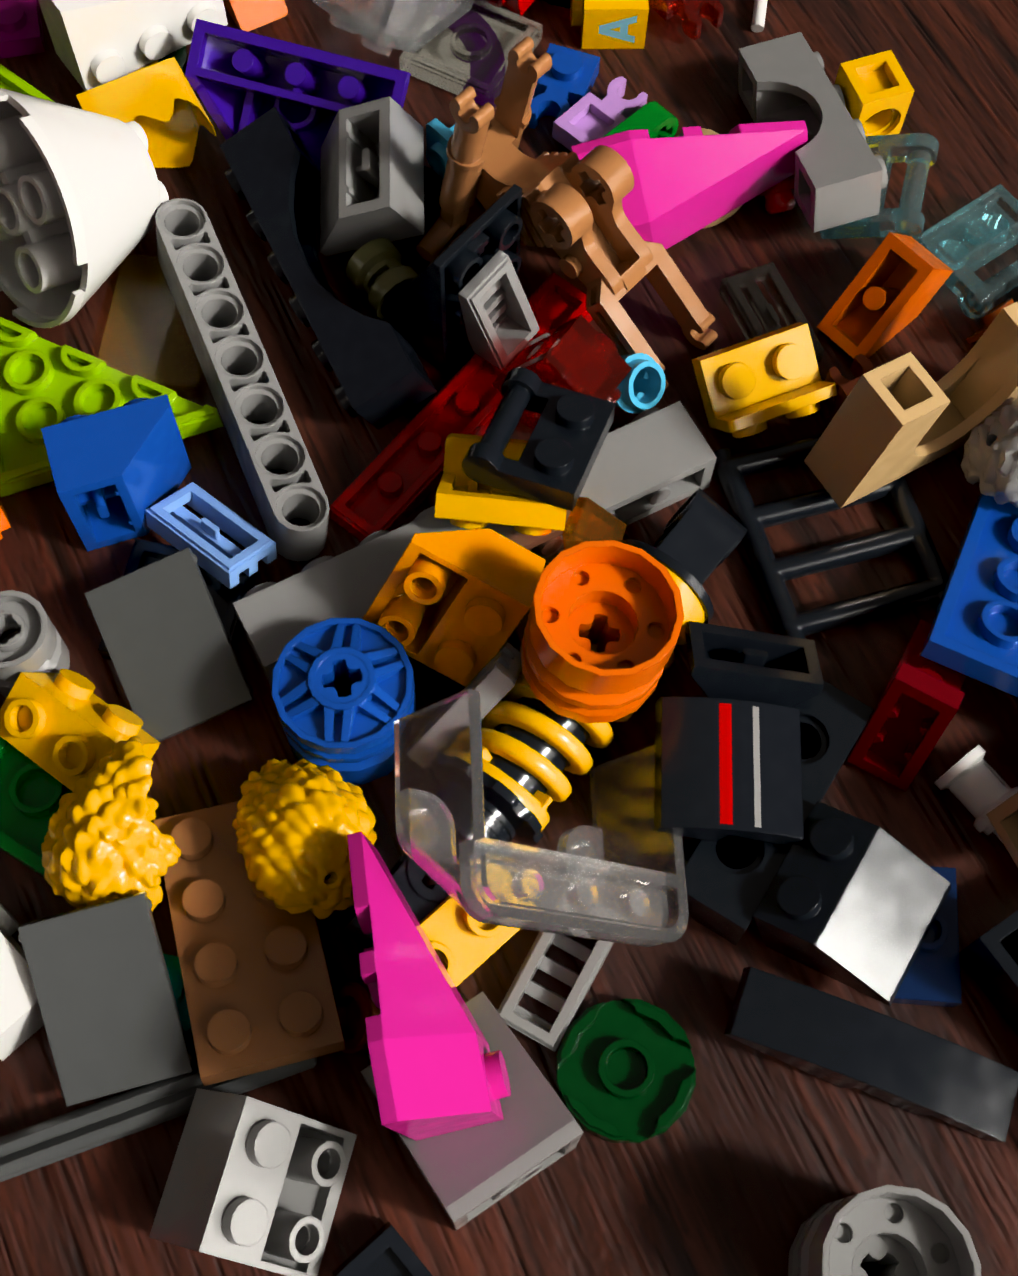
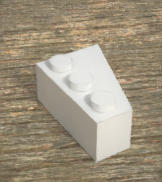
[38,0,228,91]

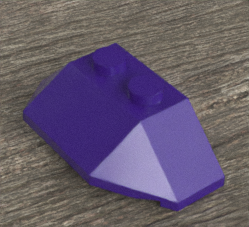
[184,19,411,172]

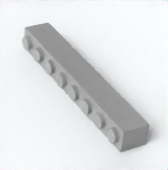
[232,401,717,689]

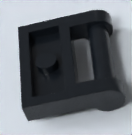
[462,367,615,511]

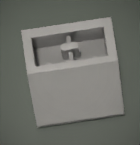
[320,96,424,256]
[149,1088,357,1276]

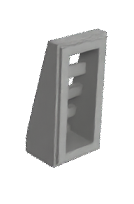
[458,250,540,370]
[497,894,622,1052]

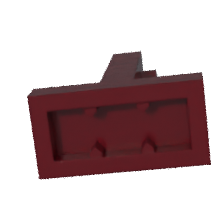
[847,619,966,792]

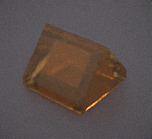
[562,497,627,550]

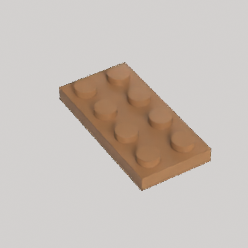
[154,801,345,1086]

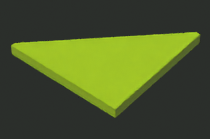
[0,317,223,498]

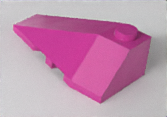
[571,120,808,249]
[347,832,511,1141]

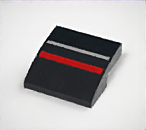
[654,697,804,846]

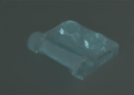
[820,133,939,241]
[915,184,1018,320]

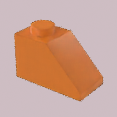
[817,232,953,359]

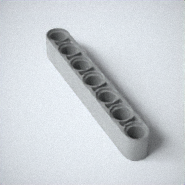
[155,198,330,562]

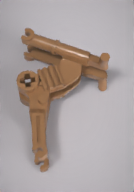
[416,36,718,389]

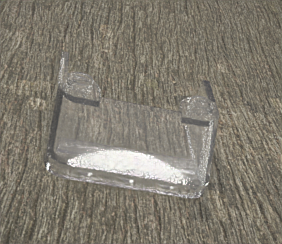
[394,688,689,947]

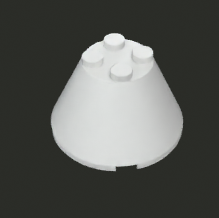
[0,88,169,329]

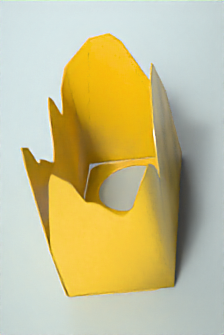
[76,57,216,168]

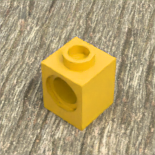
[835,50,914,145]

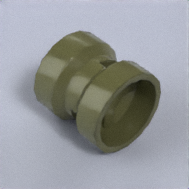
[346,238,418,321]

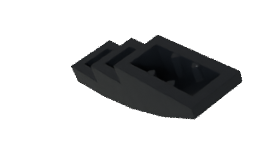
[724,967,1018,1142]

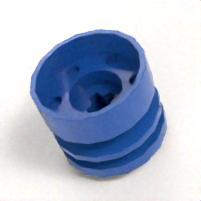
[272,618,418,785]

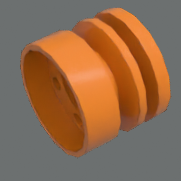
[520,540,684,723]

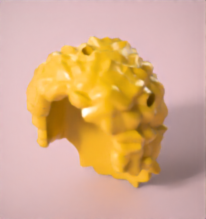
[41,735,181,912]
[232,758,377,920]

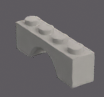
[738,32,888,233]

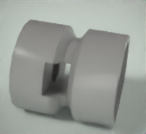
[0,590,70,698]

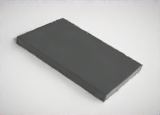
[84,547,255,742]
[17,891,194,1107]

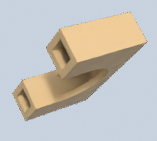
[804,301,1018,508]

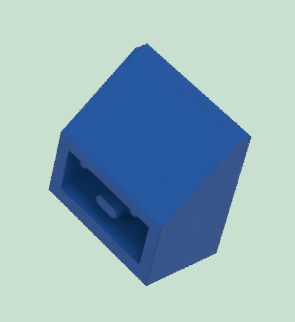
[41,394,192,552]

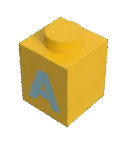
[570,0,649,49]

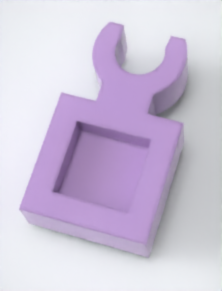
[552,76,648,152]

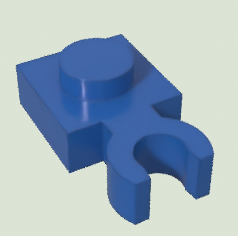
[529,43,600,129]

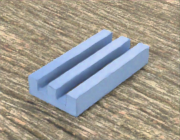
[145,482,277,589]

